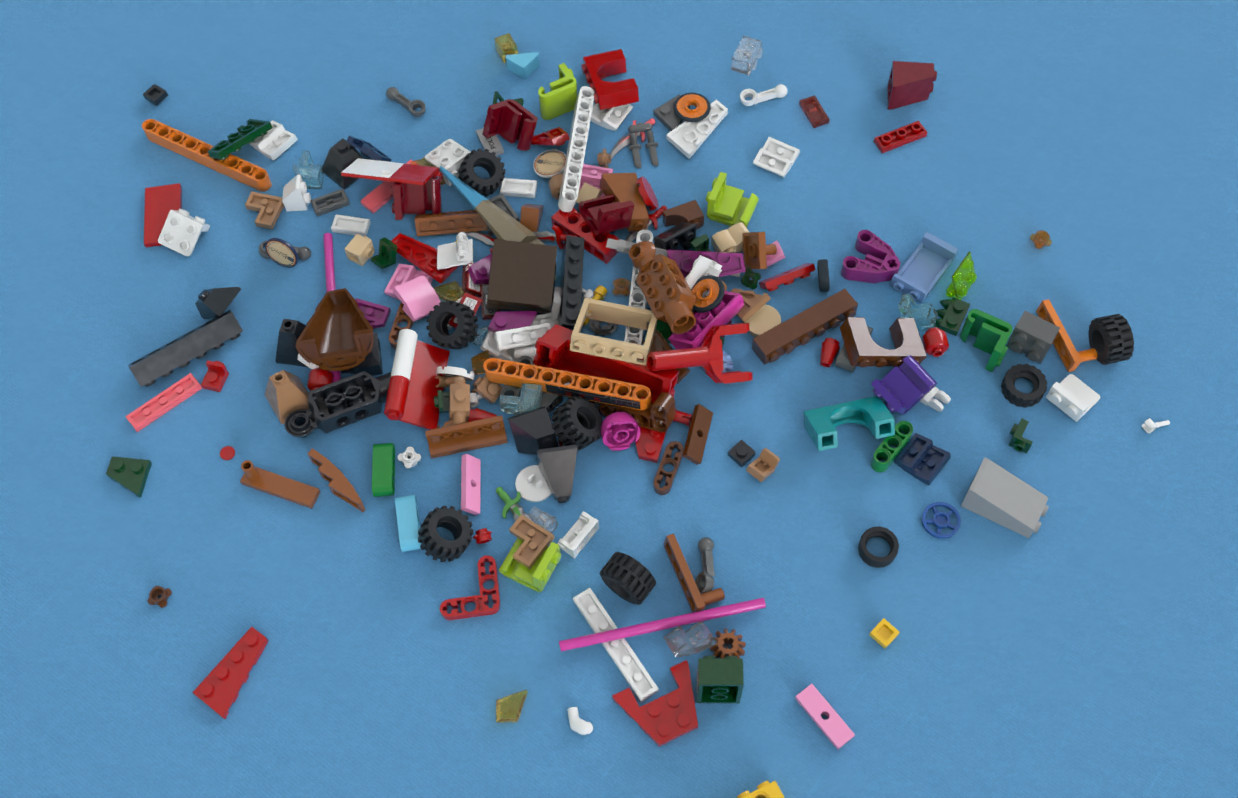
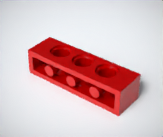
[551,208,619,264]

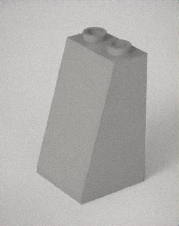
[961,457,1049,538]

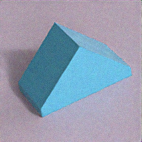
[506,52,540,80]

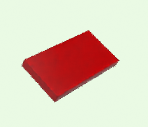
[144,183,182,247]

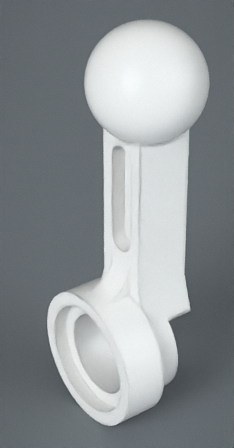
[740,84,787,106]

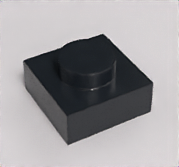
[143,84,168,106]
[728,440,756,467]

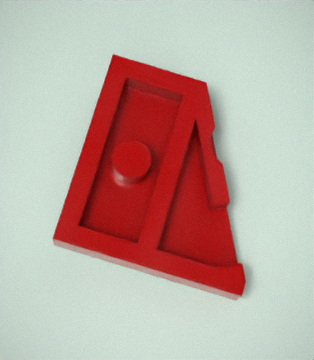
[531,127,570,146]

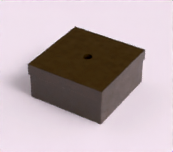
[486,239,557,315]

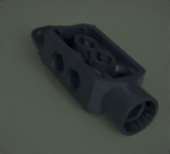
[284,371,391,438]

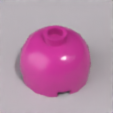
[601,412,640,451]

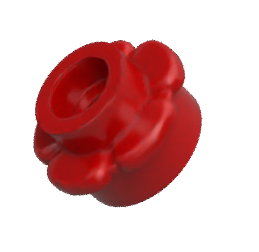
[473,528,492,544]

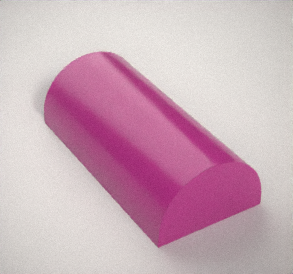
[668,291,744,349]

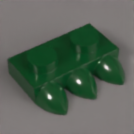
[931,297,970,336]

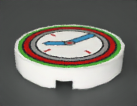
[436,366,475,381]

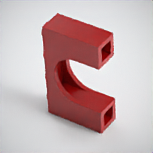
[581,49,639,110]

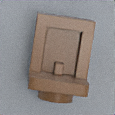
[471,375,503,404]
[746,448,780,482]

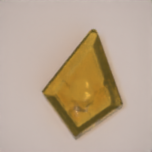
[433,281,465,302]
[496,690,528,723]

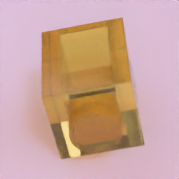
[494,33,518,63]

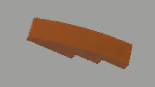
[308,448,366,512]

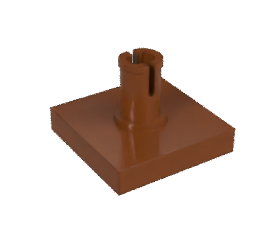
[742,232,777,269]

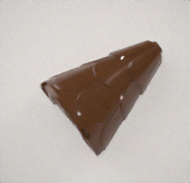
[296,288,374,371]

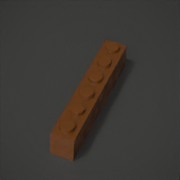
[752,289,858,365]

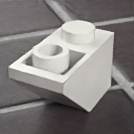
[282,175,311,211]

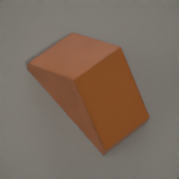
[520,204,544,232]

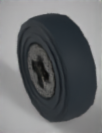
[817,259,830,292]

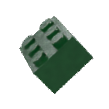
[696,656,744,703]

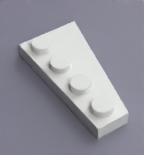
[666,100,728,159]

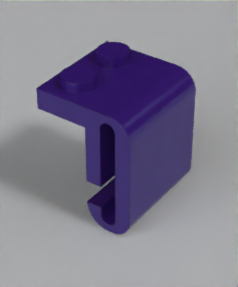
[871,355,937,415]

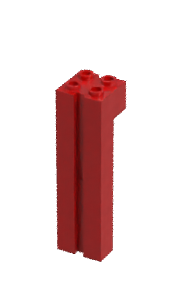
[533,324,679,403]

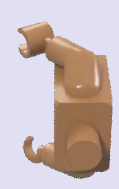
[435,376,470,429]

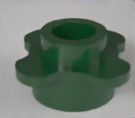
[741,268,761,289]

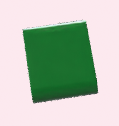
[960,309,1012,372]

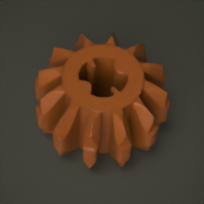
[710,628,746,659]

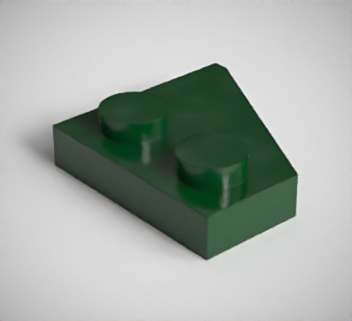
[106,457,152,497]

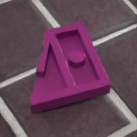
[468,253,492,285]
[488,311,537,332]

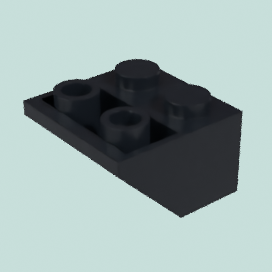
[654,222,696,251]

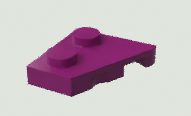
[355,298,391,329]

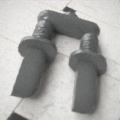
[628,123,659,168]

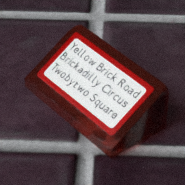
[462,263,483,298]

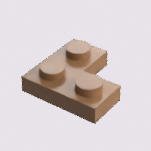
[245,191,284,230]
[509,514,555,569]

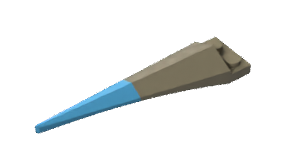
[440,166,545,245]

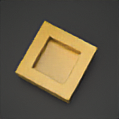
[869,618,900,649]

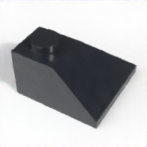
[321,139,363,190]
[195,287,241,319]
[508,406,559,455]

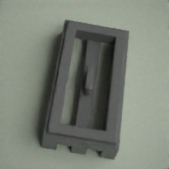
[310,189,350,217]

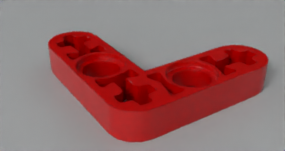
[440,555,501,620]

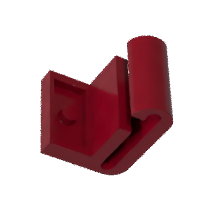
[482,99,538,151]
[390,175,442,220]
[579,194,634,235]

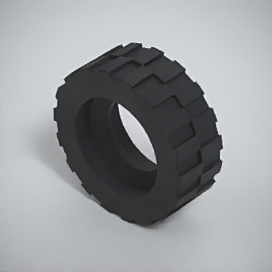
[1001,364,1047,408]

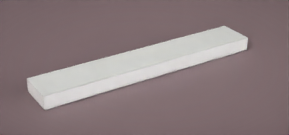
[573,588,659,702]

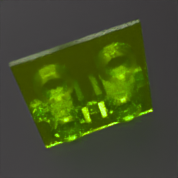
[946,252,977,300]

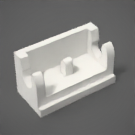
[557,511,599,558]

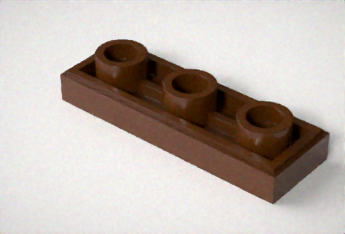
[682,404,713,465]

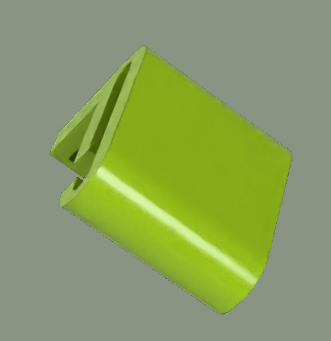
[538,63,578,120]
[705,172,759,228]
[499,538,562,592]

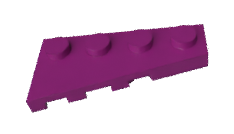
[666,250,746,278]

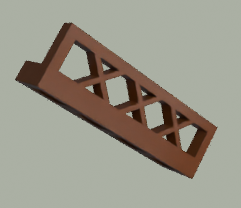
[415,210,488,236]
[425,415,508,459]

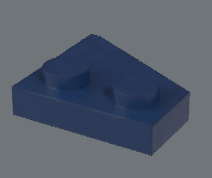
[346,136,392,162]

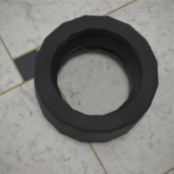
[858,526,899,568]

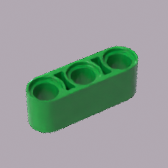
[871,421,913,472]
[372,443,395,497]

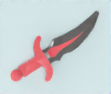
[610,118,655,159]

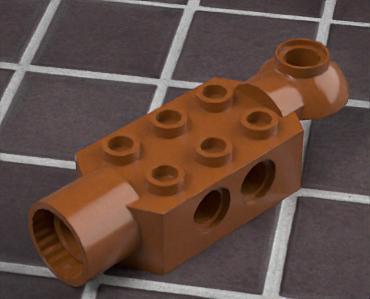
[629,241,696,334]

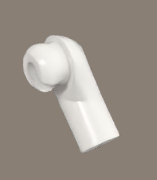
[567,707,593,735]

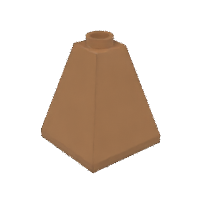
[265,370,310,424]

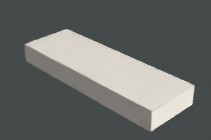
[494,323,551,351]

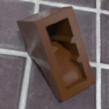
[663,200,704,230]

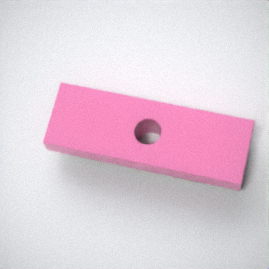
[461,454,481,515]
[795,684,855,750]

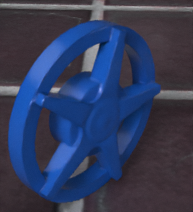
[922,502,961,539]

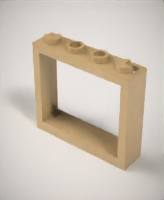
[570,298,658,366]

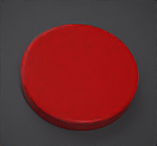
[220,446,235,460]

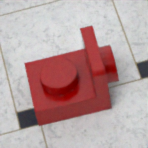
[201,360,229,392]

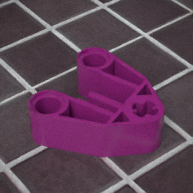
[840,230,900,284]

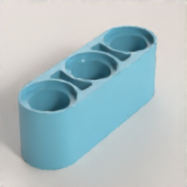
[395,495,422,552]

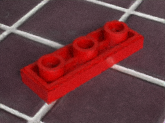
[873,121,928,153]
[759,263,816,292]

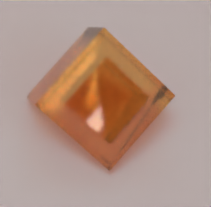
[471,350,492,375]

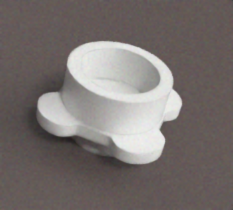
[398,447,421,469]

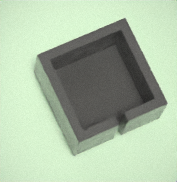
[1007,311,1060,364]

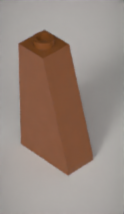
[599,173,649,232]

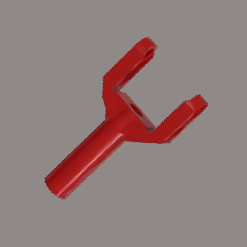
[647,323,753,384]

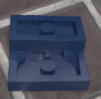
[894,433,951,485]

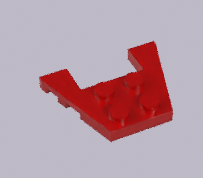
[612,660,698,747]

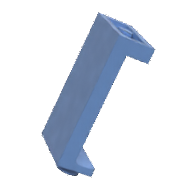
[890,232,958,304]

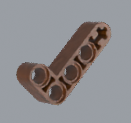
[599,392,675,432]

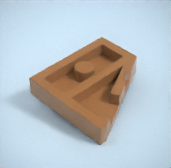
[730,288,771,322]

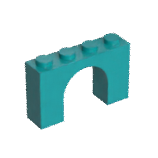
[803,396,895,451]

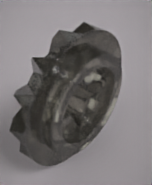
[589,319,619,337]

